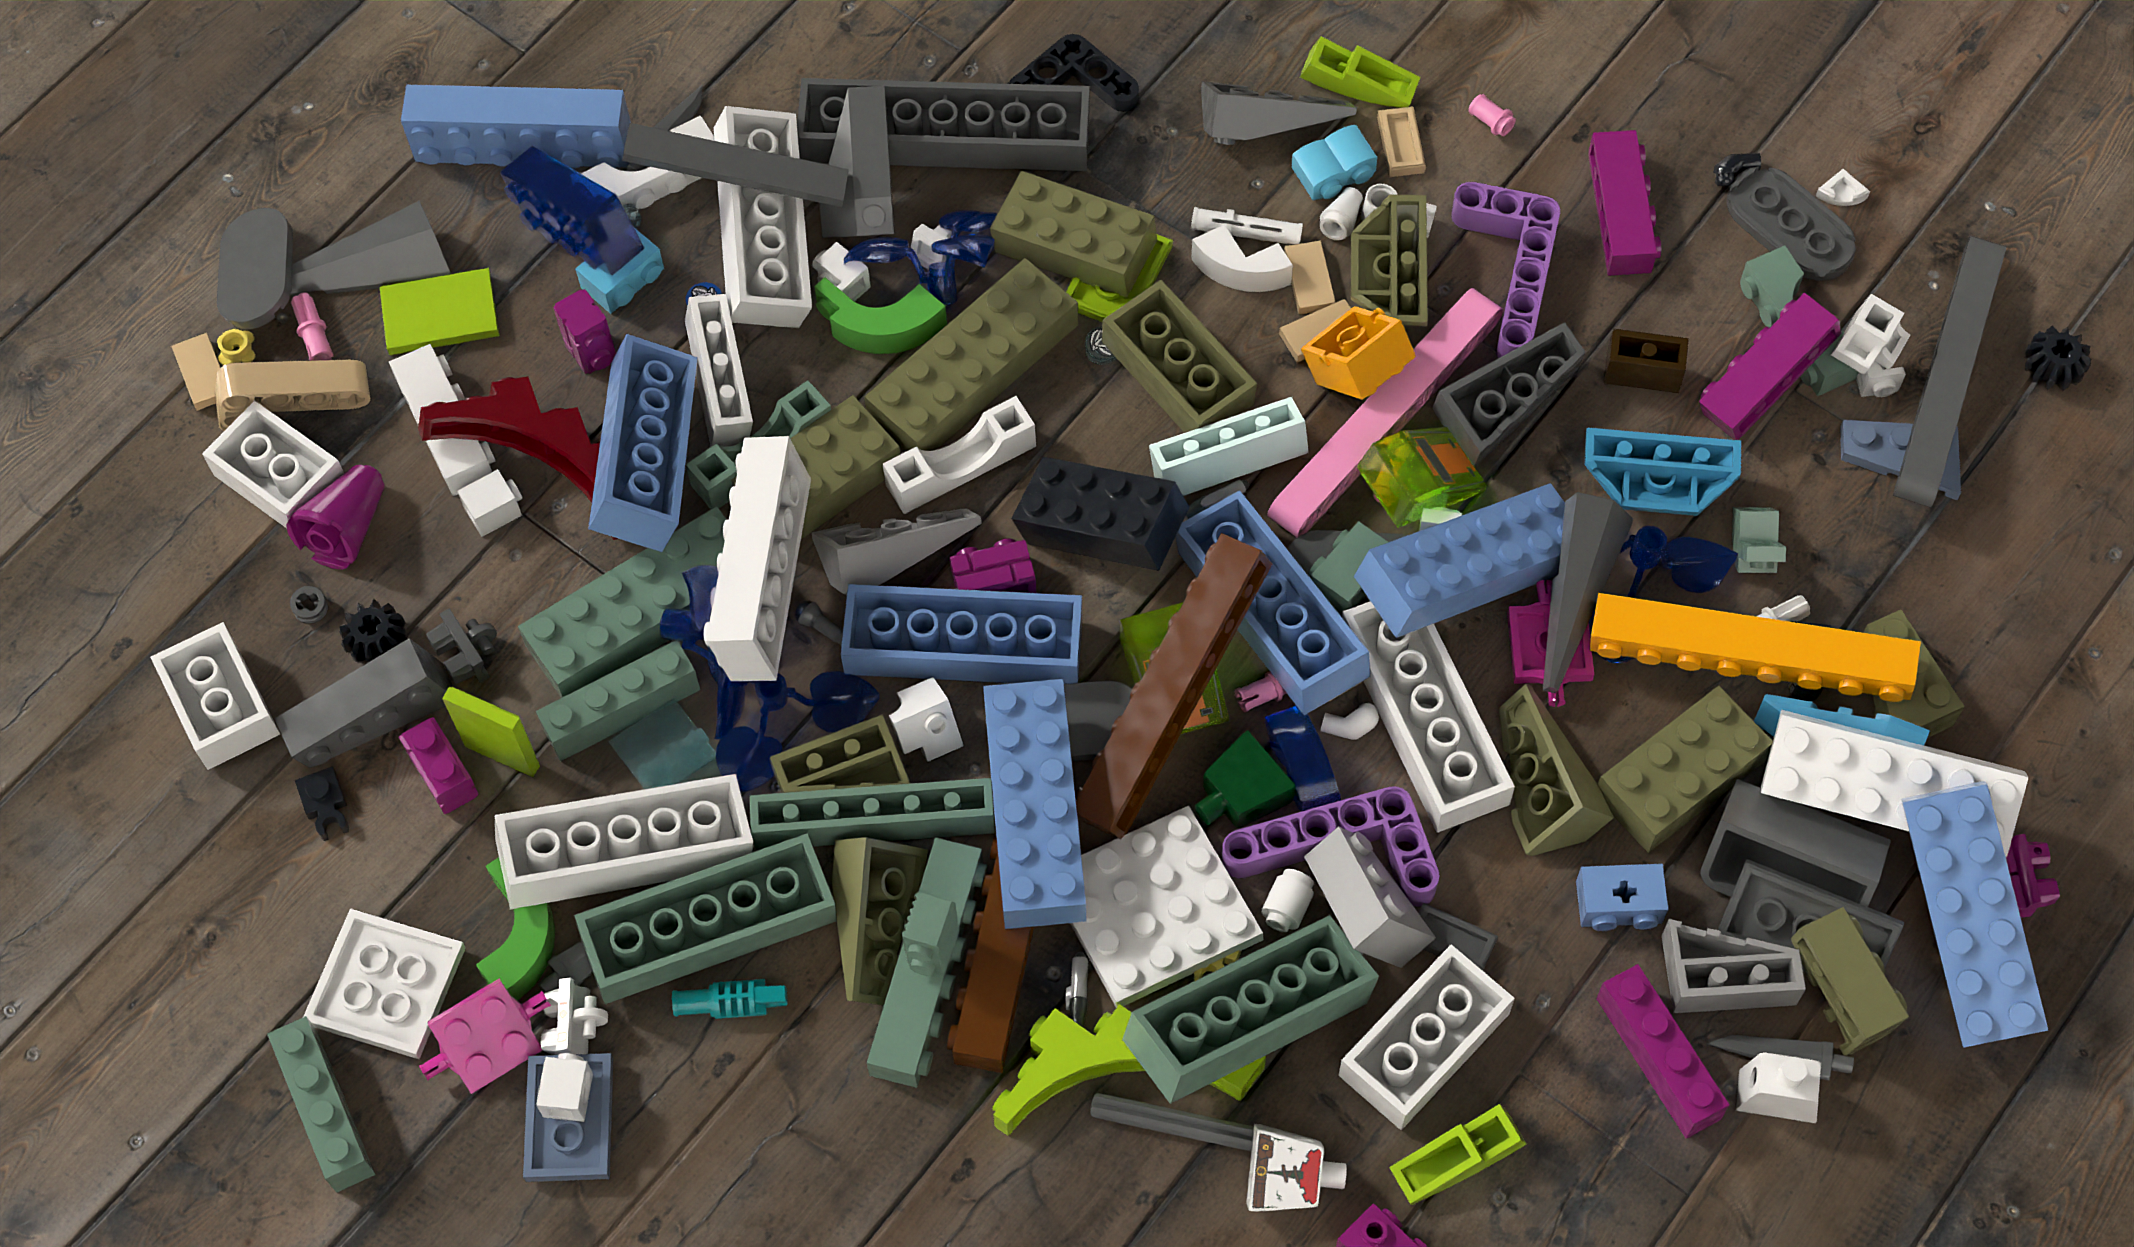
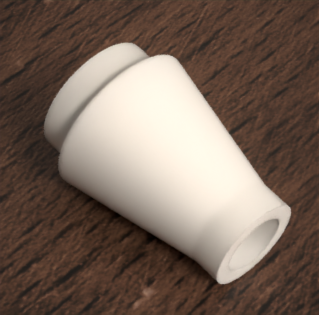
[1320,187,1363,240]

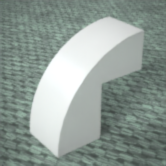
[1191,224,1293,292]

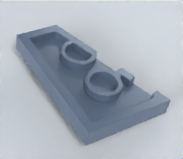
[1840,420,1961,500]

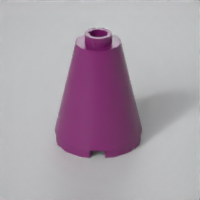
[286,465,385,570]

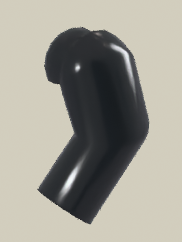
[1713,153,1761,186]

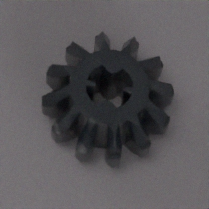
[2024,325,2092,391]
[339,599,408,664]

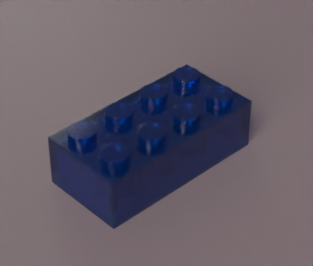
[499,146,645,276]

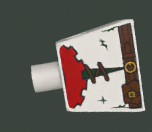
[1246,1124,1346,1211]

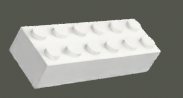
[714,106,812,328]
[704,436,811,681]
[1342,601,1515,833]
[1761,710,2029,856]
[495,774,753,909]

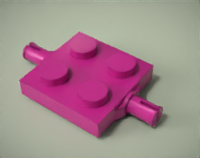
[1507,580,1594,707]
[419,978,551,1094]

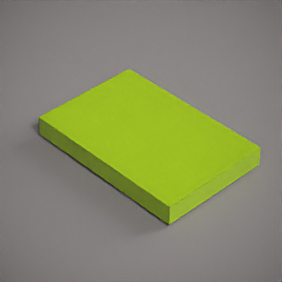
[1066,234,1173,322]
[380,268,499,355]
[442,687,540,777]

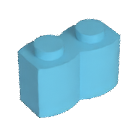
[1292,125,1377,200]

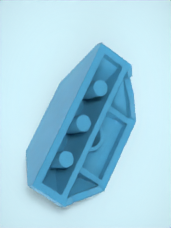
[1585,428,1741,516]

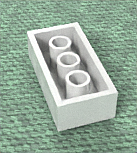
[1338,945,1515,1130]

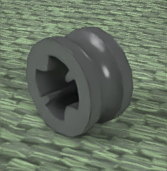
[290,586,328,624]

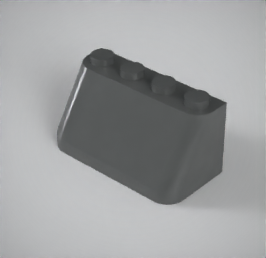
[1701,779,1891,907]

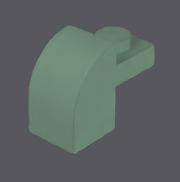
[1732,507,1786,573]

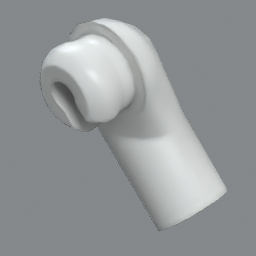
[1321,703,1379,740]

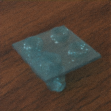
[609,698,718,789]

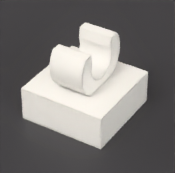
[909,224,952,275]

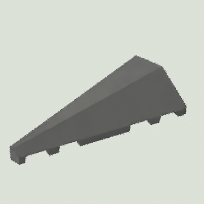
[290,200,451,297]
[1543,492,1633,693]

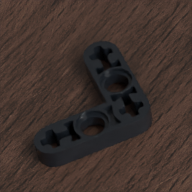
[1007,34,1139,112]

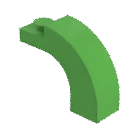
[814,277,947,354]
[476,857,555,1000]

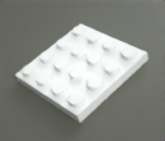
[1070,806,1263,1008]

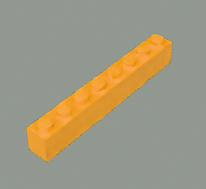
[1590,593,1921,702]

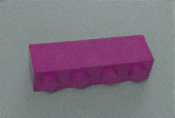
[1588,130,1661,276]
[1699,292,1842,440]
[1596,964,1729,1139]

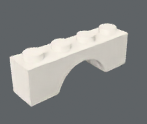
[572,115,715,229]
[883,396,1036,514]

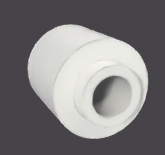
[1261,869,1314,932]

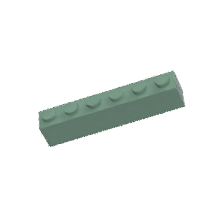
[750,778,995,851]
[867,838,988,1088]

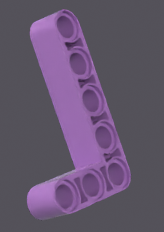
[1452,182,1560,358]
[1222,786,1439,907]

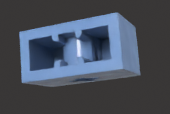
[1576,864,1668,931]

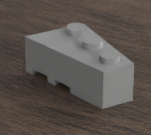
[1305,826,1436,968]
[1662,919,1806,1013]

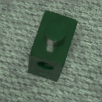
[1195,730,1295,828]

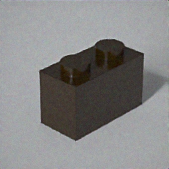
[1604,328,1689,393]

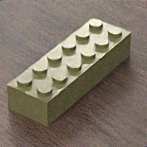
[864,258,1078,452]

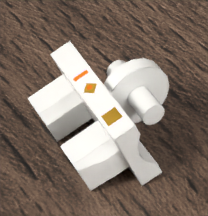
[541,978,608,1055]

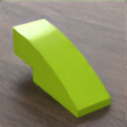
[1300,36,1420,108]
[1389,1104,1527,1205]

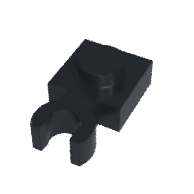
[294,766,349,841]

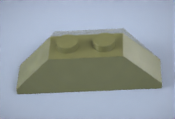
[1351,194,1428,326]

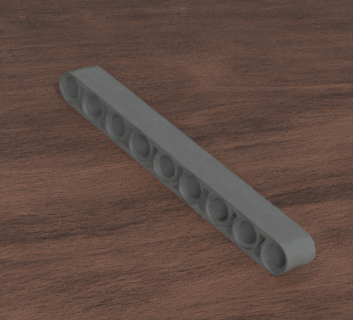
[1893,235,2007,508]

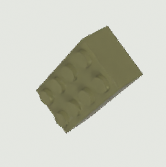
[990,171,1158,298]
[1102,280,1257,433]
[731,395,900,539]
[1598,686,1773,853]

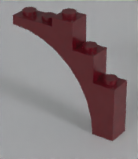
[418,376,618,540]

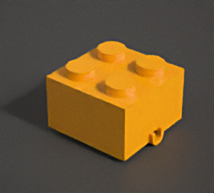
[1301,306,1416,400]

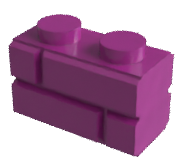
[553,289,616,374]
[950,538,1037,593]
[399,717,479,814]

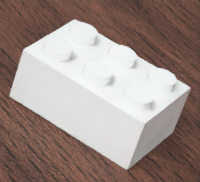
[202,401,344,528]
[151,622,280,770]

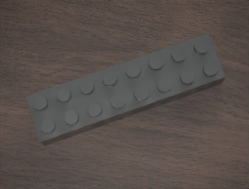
[797,78,1090,171]

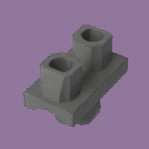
[426,608,497,684]

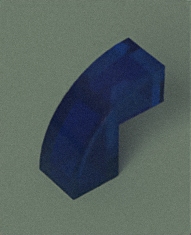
[1264,706,1341,812]

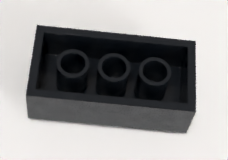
[1011,457,1189,571]

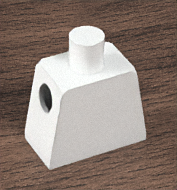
[1736,1053,1821,1123]

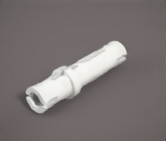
[1191,207,1303,245]

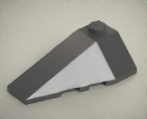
[820,86,895,238]

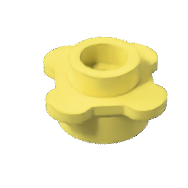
[217,329,255,366]

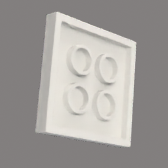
[303,909,466,1059]

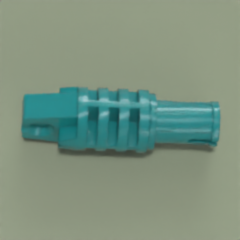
[672,979,788,1019]

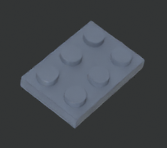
[523,1053,613,1182]

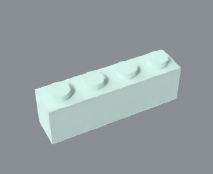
[1149,397,1309,496]

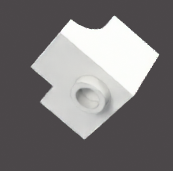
[1831,294,1910,375]
[889,677,964,761]

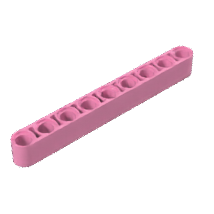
[1267,288,1503,538]

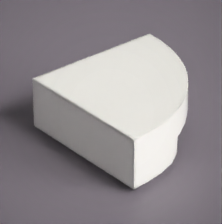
[1816,169,1870,206]

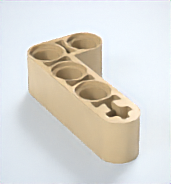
[215,360,371,431]

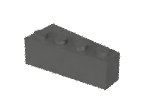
[1432,322,1586,468]
[275,638,453,768]

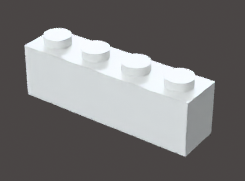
[685,294,753,447]
[389,344,496,496]

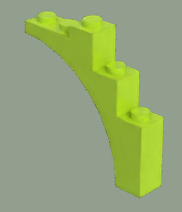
[992,1004,1266,1136]

